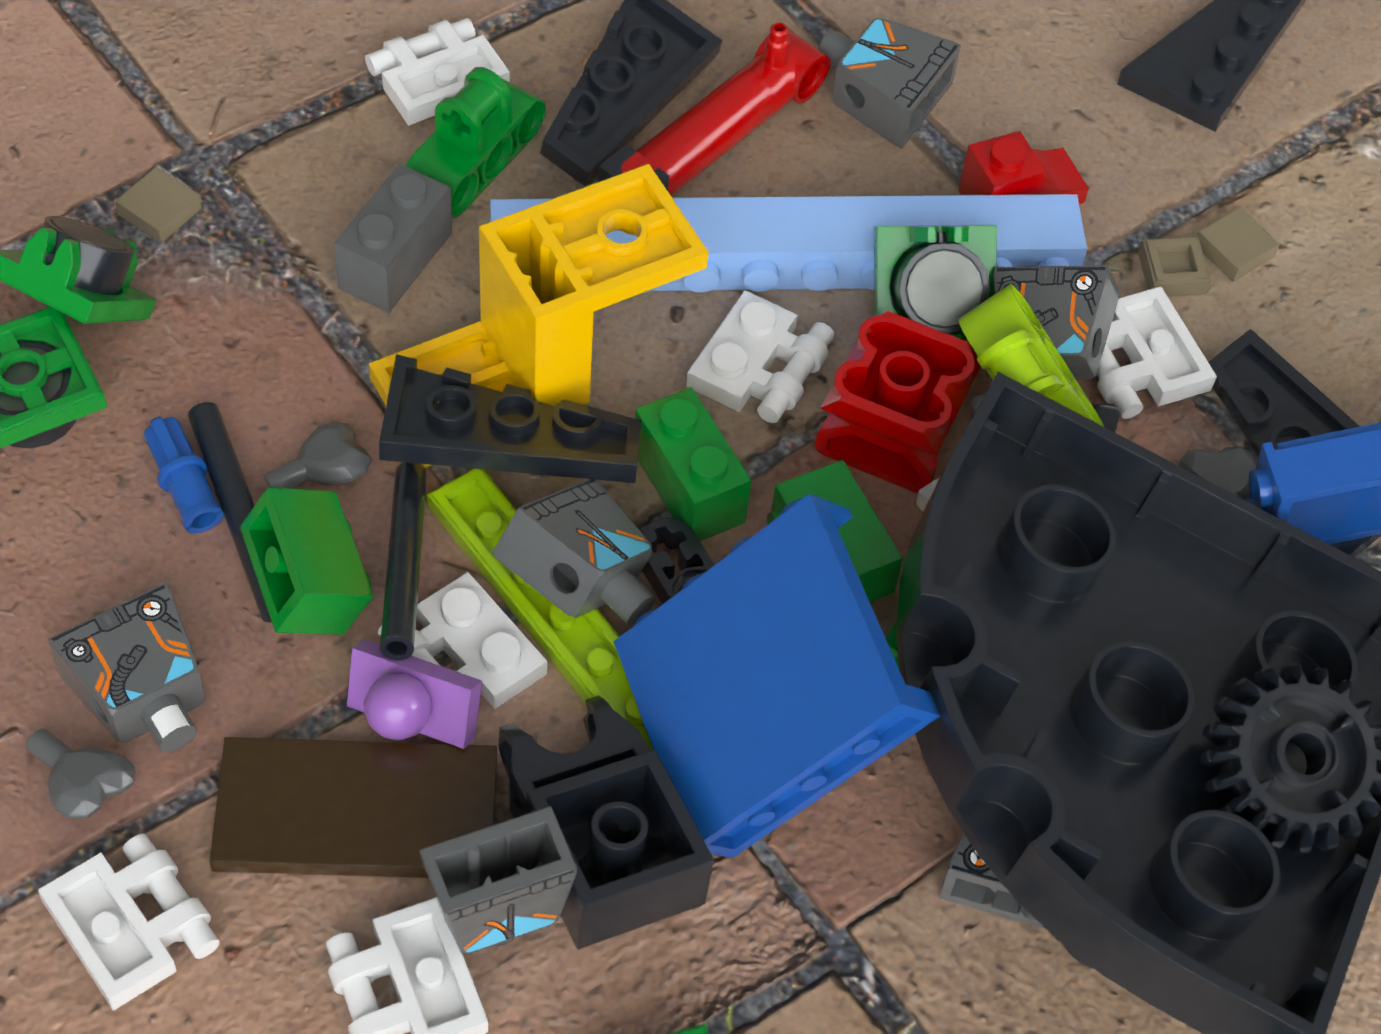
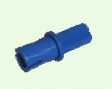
[144,416,224,534]

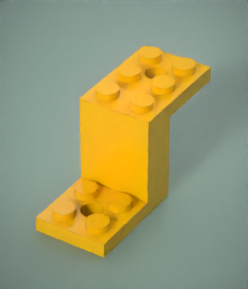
[369,164,709,468]

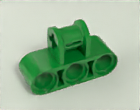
[406,67,546,218]

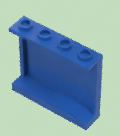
[614,493,941,858]

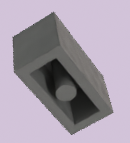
[334,164,452,313]

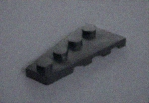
[540,0,723,186]
[1117,0,1306,132]

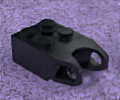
[498,695,714,950]

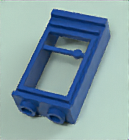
[1245,422,1381,545]

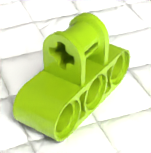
[958,284,1104,427]

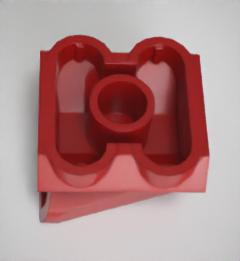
[815,310,981,493]

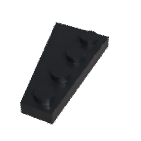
[1208,329,1381,558]
[379,354,641,483]

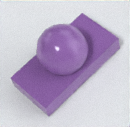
[347,639,482,749]

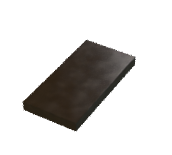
[209,737,498,878]

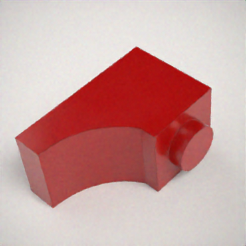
[958,131,1089,205]

